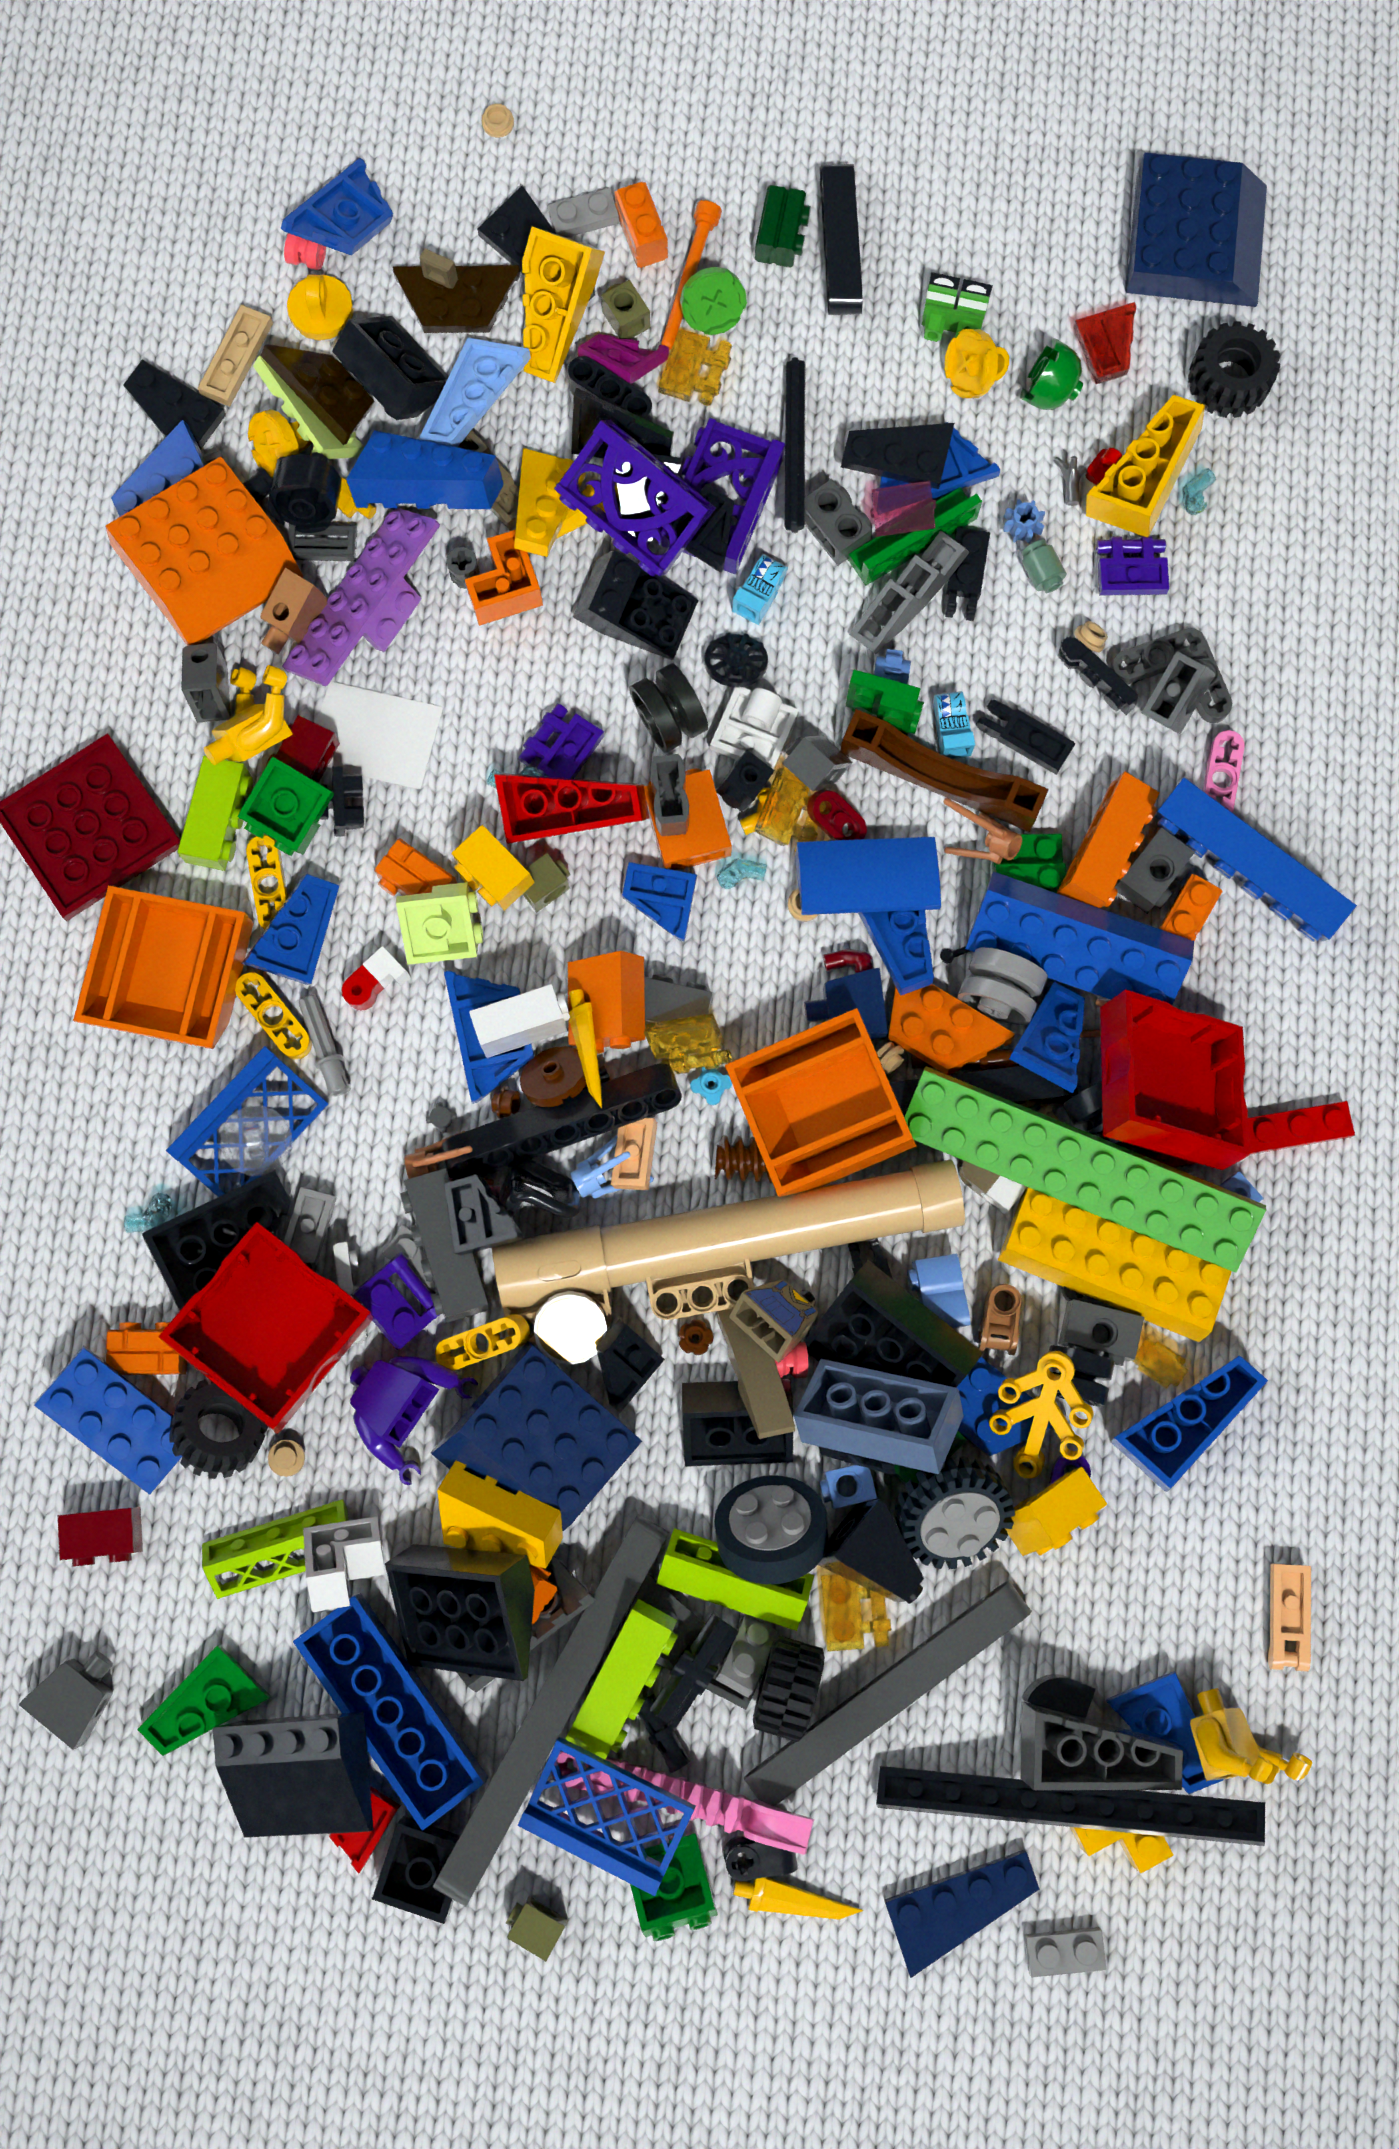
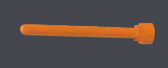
[661,200,722,350]

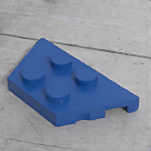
[281,158,393,256]
[877,422,1000,517]
[444,971,534,1104]
[957,1357,1053,1457]

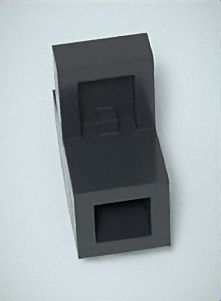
[1020,1674,1096,1732]

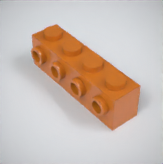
[1057,771,1160,908]

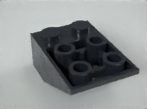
[573,550,699,660]

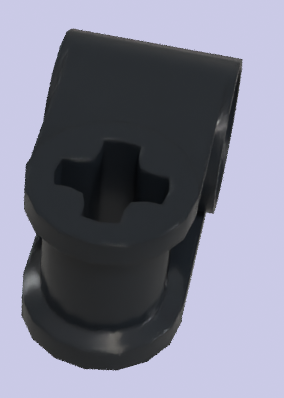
[723,1836,798,1881]

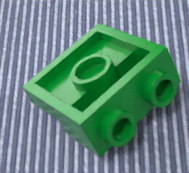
[845,669,924,736]
[237,756,335,856]
[992,834,1066,893]
[630,1833,718,1941]

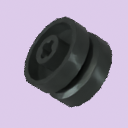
[629,663,708,753]

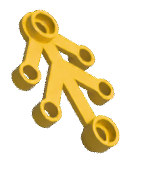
[989,1351,1094,1478]

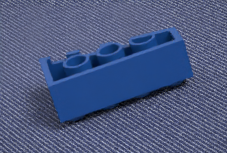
[346,430,504,509]
[1111,1355,1268,1492]

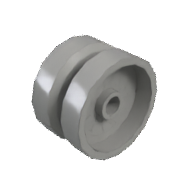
[958,947,1048,1025]

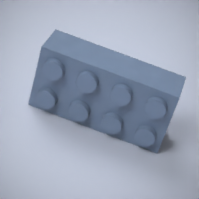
[793,1359,964,1474]

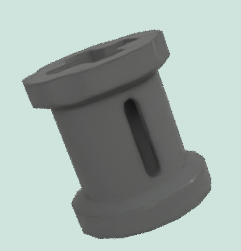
[446,546,480,589]

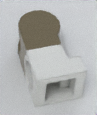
[959,1161,1027,1215]

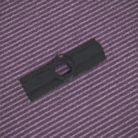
[649,1613,739,1729]

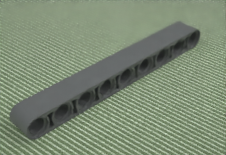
[743,1580,1032,1806]

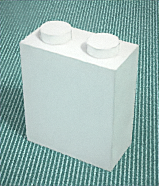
[469,984,570,1058]

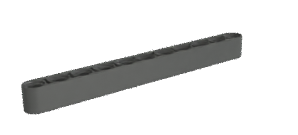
[432,1514,670,1907]

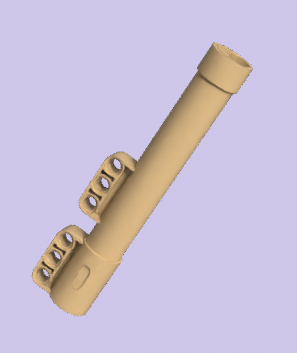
[492,1159,965,1347]

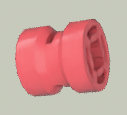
[284,233,326,270]
[774,1342,808,1379]

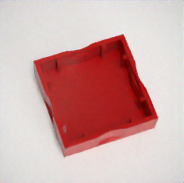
[1100,989,1250,1170]
[158,1222,373,1434]

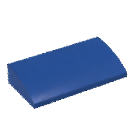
[795,837,941,915]

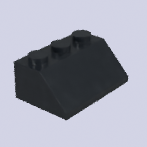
[332,316,449,420]
[682,1379,793,1467]

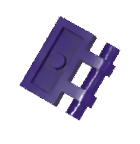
[1096,536,1169,596]
[518,703,604,779]

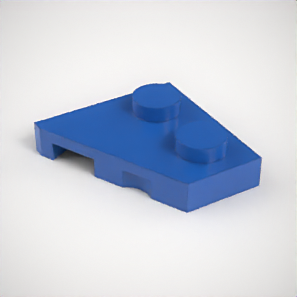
[622,862,697,942]

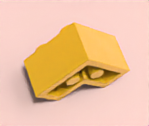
[451,825,535,911]
[1005,1466,1107,1556]
[1070,1790,1174,1874]

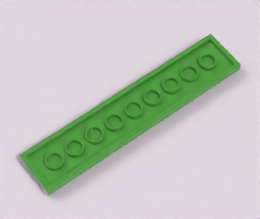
[904,1066,1266,1273]

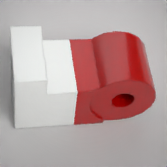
[341,946,411,1011]

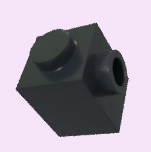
[716,750,775,812]

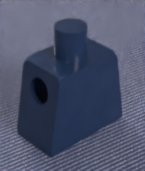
[804,968,888,1040]

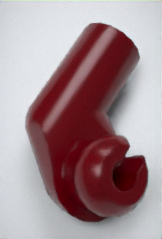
[823,949,874,973]

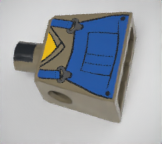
[729,1279,818,1363]

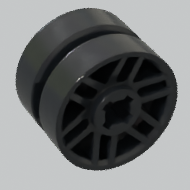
[1040,1345,1115,1407]

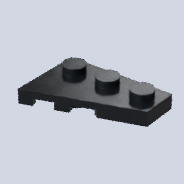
[571,388,674,459]
[841,423,955,489]

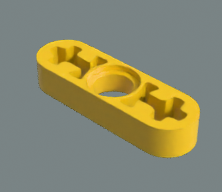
[246,835,288,930]
[235,972,312,1060]
[435,1314,530,1371]

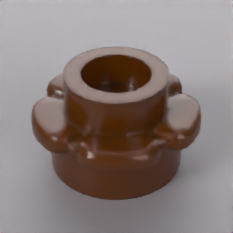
[491,1086,521,1119]
[678,1320,714,1355]

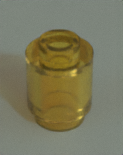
[1132,1337,1189,1389]

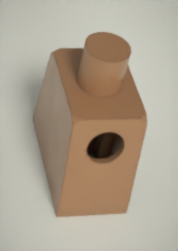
[260,568,328,655]

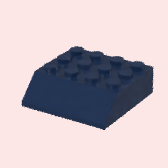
[1126,152,1267,307]
[431,1341,642,1531]

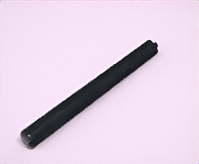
[784,357,806,533]

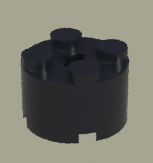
[268,452,342,533]

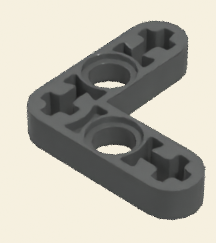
[1110,628,1233,724]

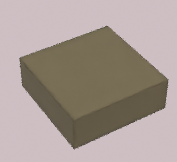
[419,248,458,289]

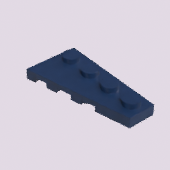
[884,1849,1040,1978]

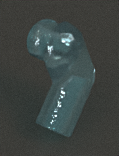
[124,1192,172,1233]

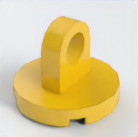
[287,274,354,341]
[944,329,1009,398]
[248,409,312,478]

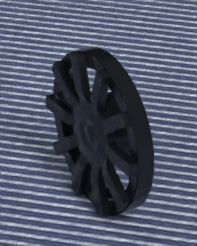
[704,632,768,687]

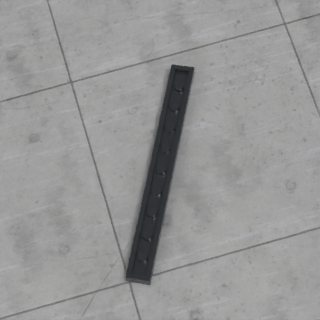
[876,1766,1265,1846]

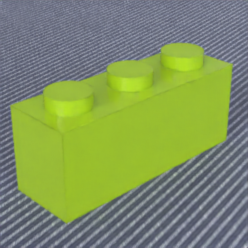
[177,756,253,871]

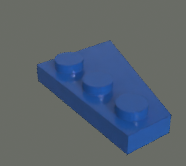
[1009,982,1085,1093]
[1106,1671,1223,1794]

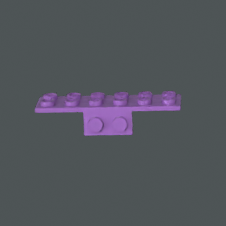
[282,508,440,686]

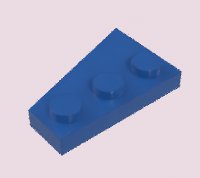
[111,420,207,517]
[242,874,340,985]
[858,910,934,996]

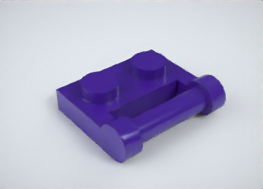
[351,1252,440,1350]

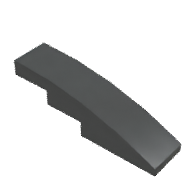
[849,531,969,654]

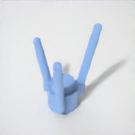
[570,1135,654,1199]

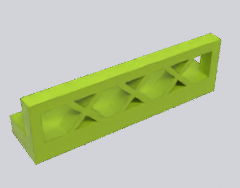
[202,1499,348,1599]

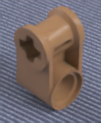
[978,1284,1022,1356]

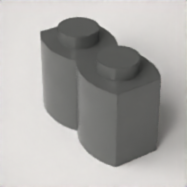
[650,754,689,836]

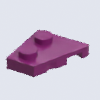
[578,334,669,384]

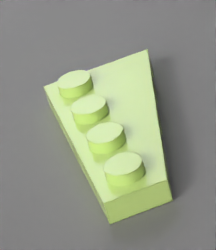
[253,355,365,459]

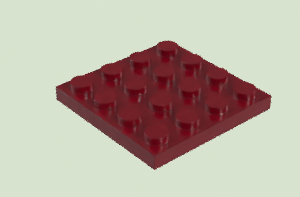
[0,733,181,921]

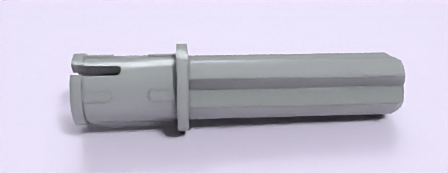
[299,995,351,1097]

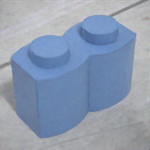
[907,1254,971,1328]

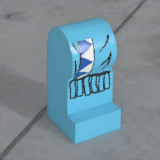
[732,555,788,625]
[934,691,975,759]

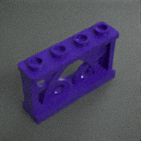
[658,417,785,575]
[554,420,716,576]

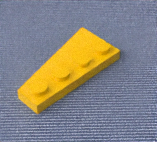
[514,448,586,557]

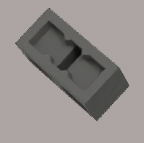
[805,479,872,566]

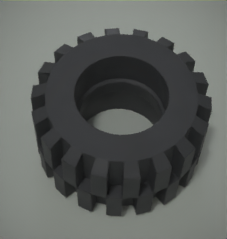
[1188,321,1281,418]
[169,1379,268,1479]
[753,1635,825,1742]

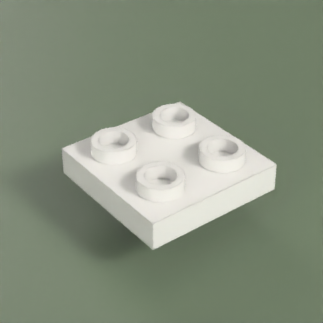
[710,687,799,773]

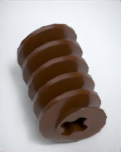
[715,1135,772,1183]

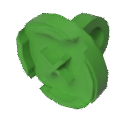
[680,267,747,335]

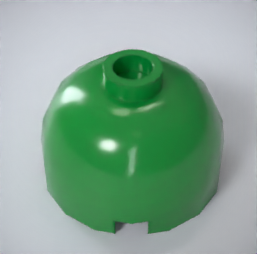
[1020,338,1083,410]

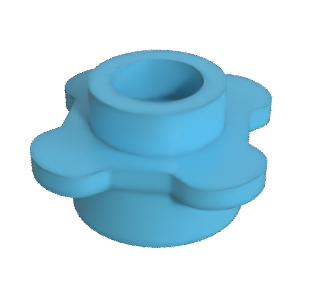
[690,1063,732,1105]

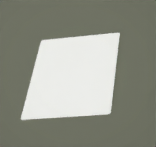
[317,681,443,789]

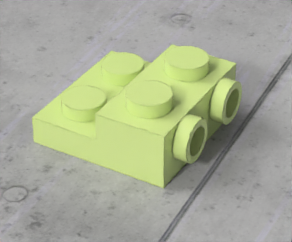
[396,882,484,965]

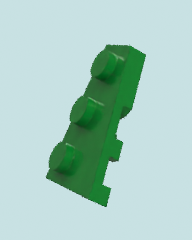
[137,1645,272,1756]

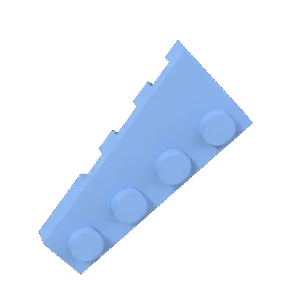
[420,338,531,447]

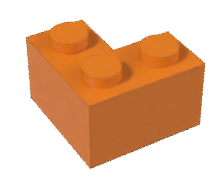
[465,529,543,626]

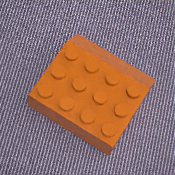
[105,456,303,646]
[73,885,254,1049]
[725,1008,916,1197]

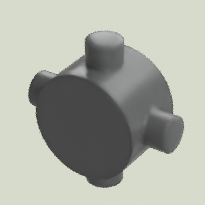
[426,1102,457,1133]

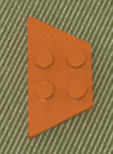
[888,984,1015,1075]

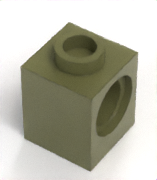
[601,279,651,339]
[522,853,570,913]
[506,1896,568,1962]

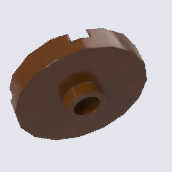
[520,1046,587,1107]

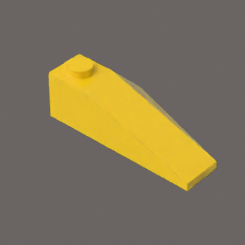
[522,227,605,383]

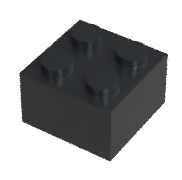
[372,1816,460,1924]

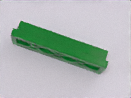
[848,487,982,586]

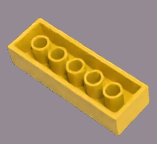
[998,1187,1232,1342]

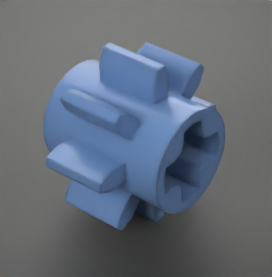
[1003,499,1045,544]
[874,649,911,684]

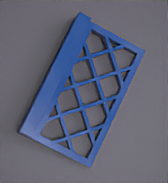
[166,1046,329,1197]
[517,1737,696,1896]

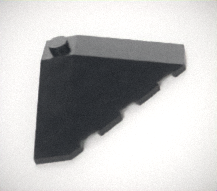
[142,1170,291,1311]

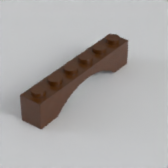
[840,709,1049,832]

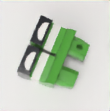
[921,272,993,342]

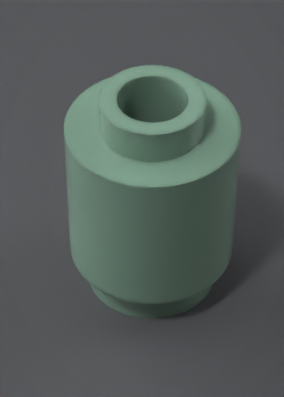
[1021,539,1067,593]

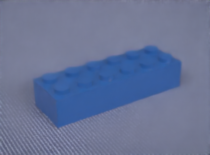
[1155,777,1357,942]
[965,871,1194,1005]
[293,1593,489,1831]

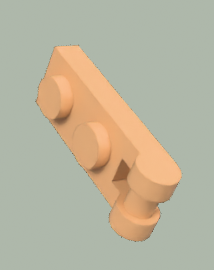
[1268,1563,1311,1672]

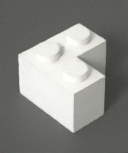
[303,1516,385,1612]

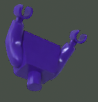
[350,1356,478,1485]

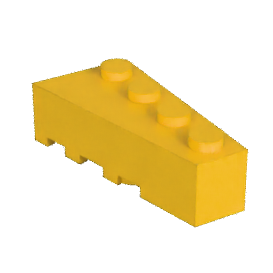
[1086,395,1205,538]

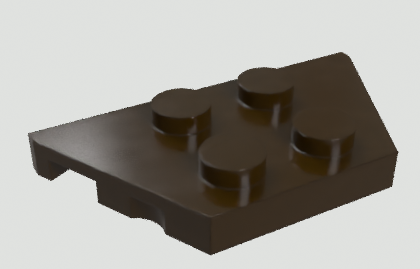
[393,265,520,333]
[260,344,374,445]

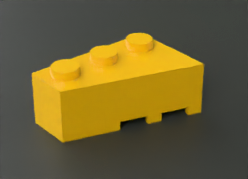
[437,1460,563,1569]

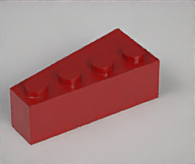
[494,773,650,844]

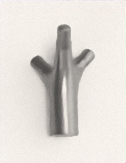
[1054,456,1086,506]

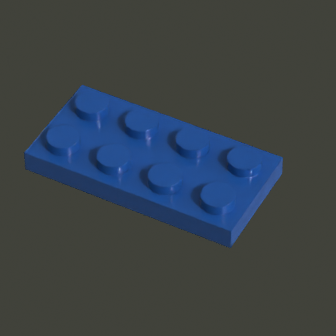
[34,1346,183,1495]

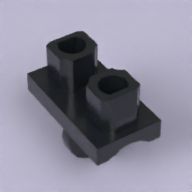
[320,766,364,837]

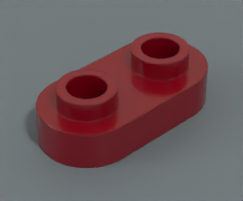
[807,790,867,841]

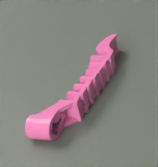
[551,1752,815,1855]

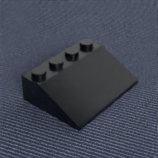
[803,1260,983,1388]
[385,1544,535,1681]
[213,1712,374,1838]

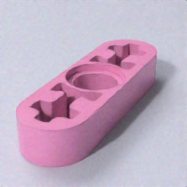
[1203,730,1245,813]

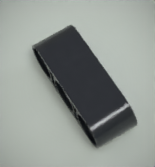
[568,356,653,422]

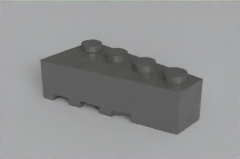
[1020,1701,1183,1790]

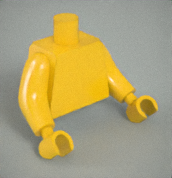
[203,665,293,765]
[1190,1688,1312,1784]

